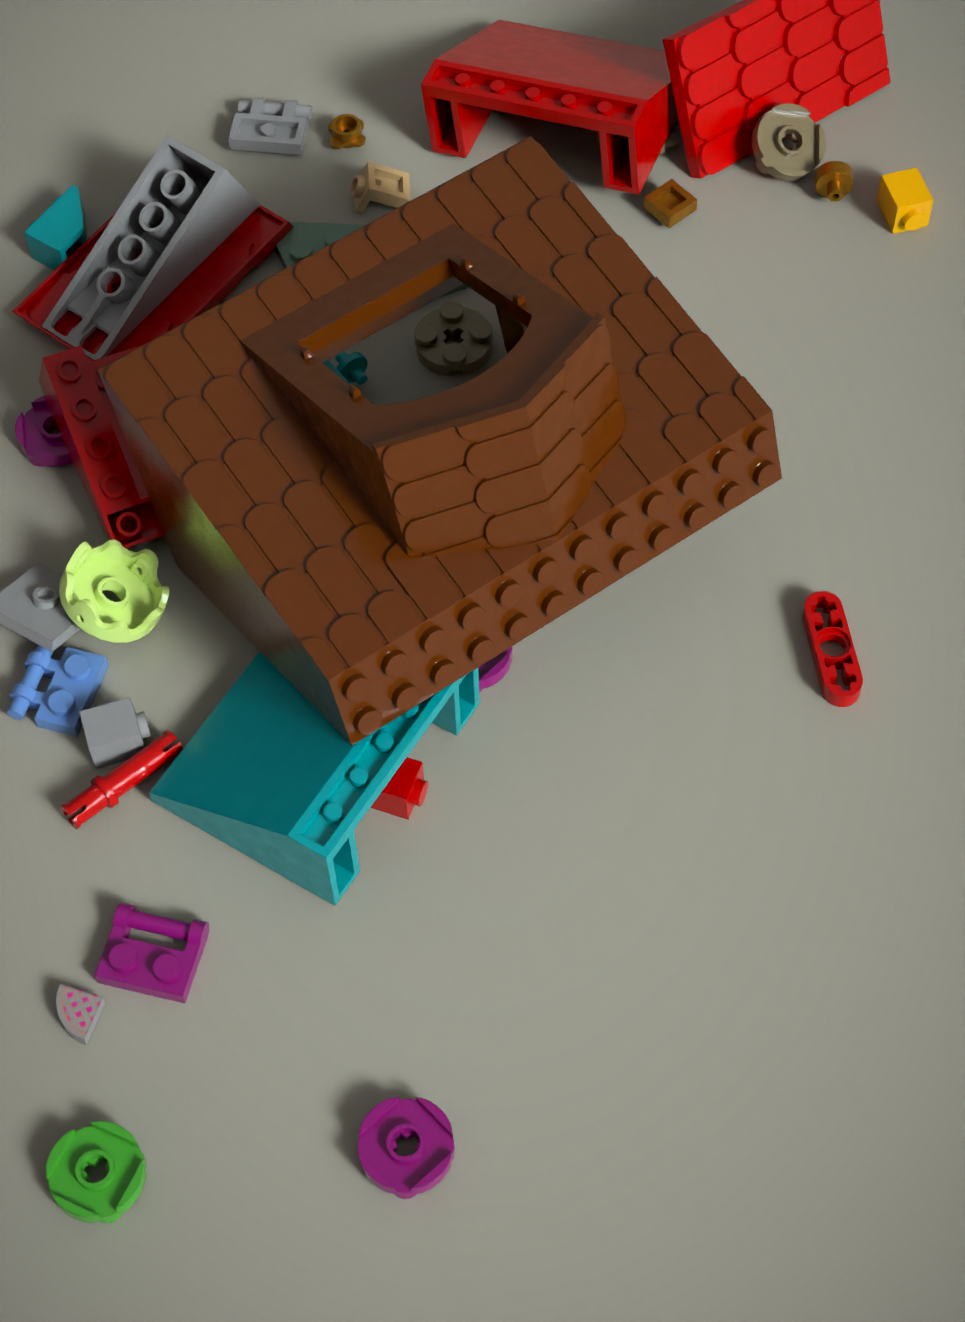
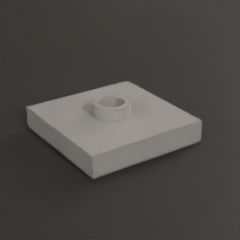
[0,562,80,652]

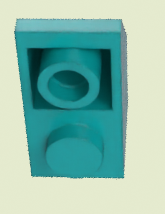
[24,185,88,271]

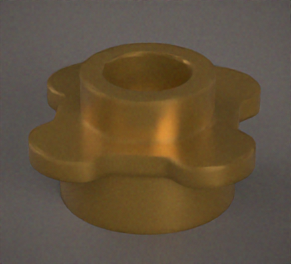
[328,114,366,149]

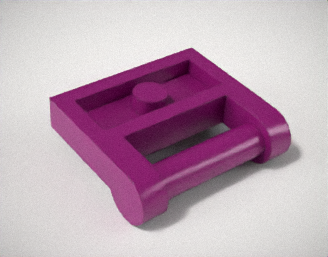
[94,902,209,1003]

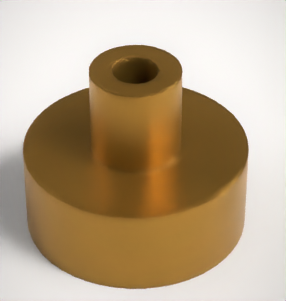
[815,161,853,202]

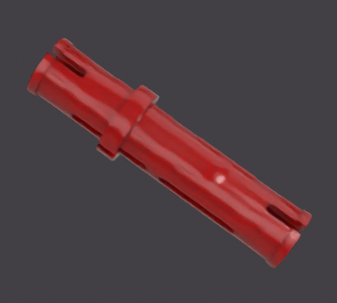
[60,730,183,830]

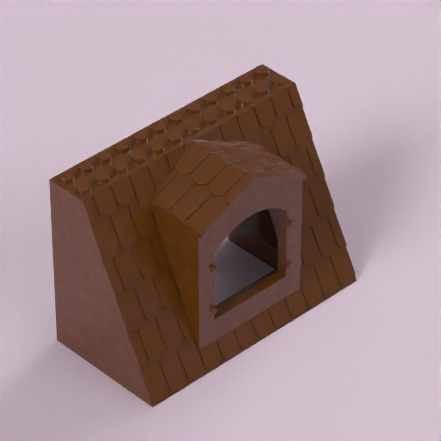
[98,136,782,746]

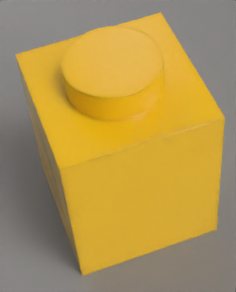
[876,167,934,234]

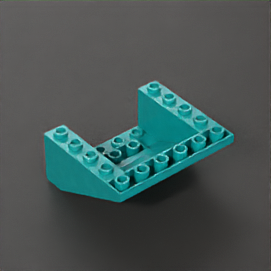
[149,652,480,906]

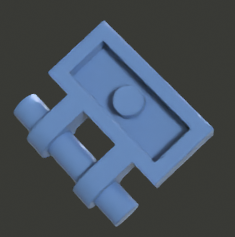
[7,645,109,737]

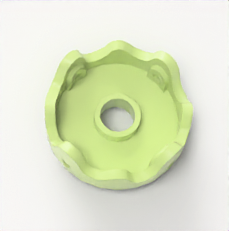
[59,540,169,643]

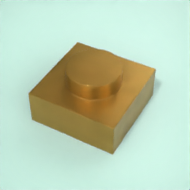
[644,179,697,228]

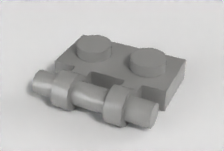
[228,97,312,155]

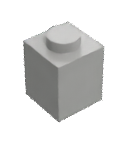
[79,697,151,769]

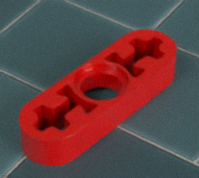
[802,591,863,707]

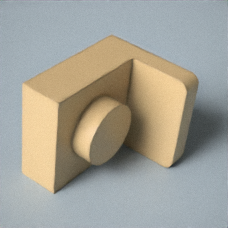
[350,161,411,213]

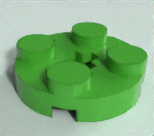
[46,1121,147,1224]

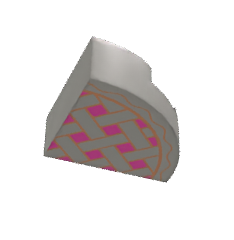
[56,984,105,1045]

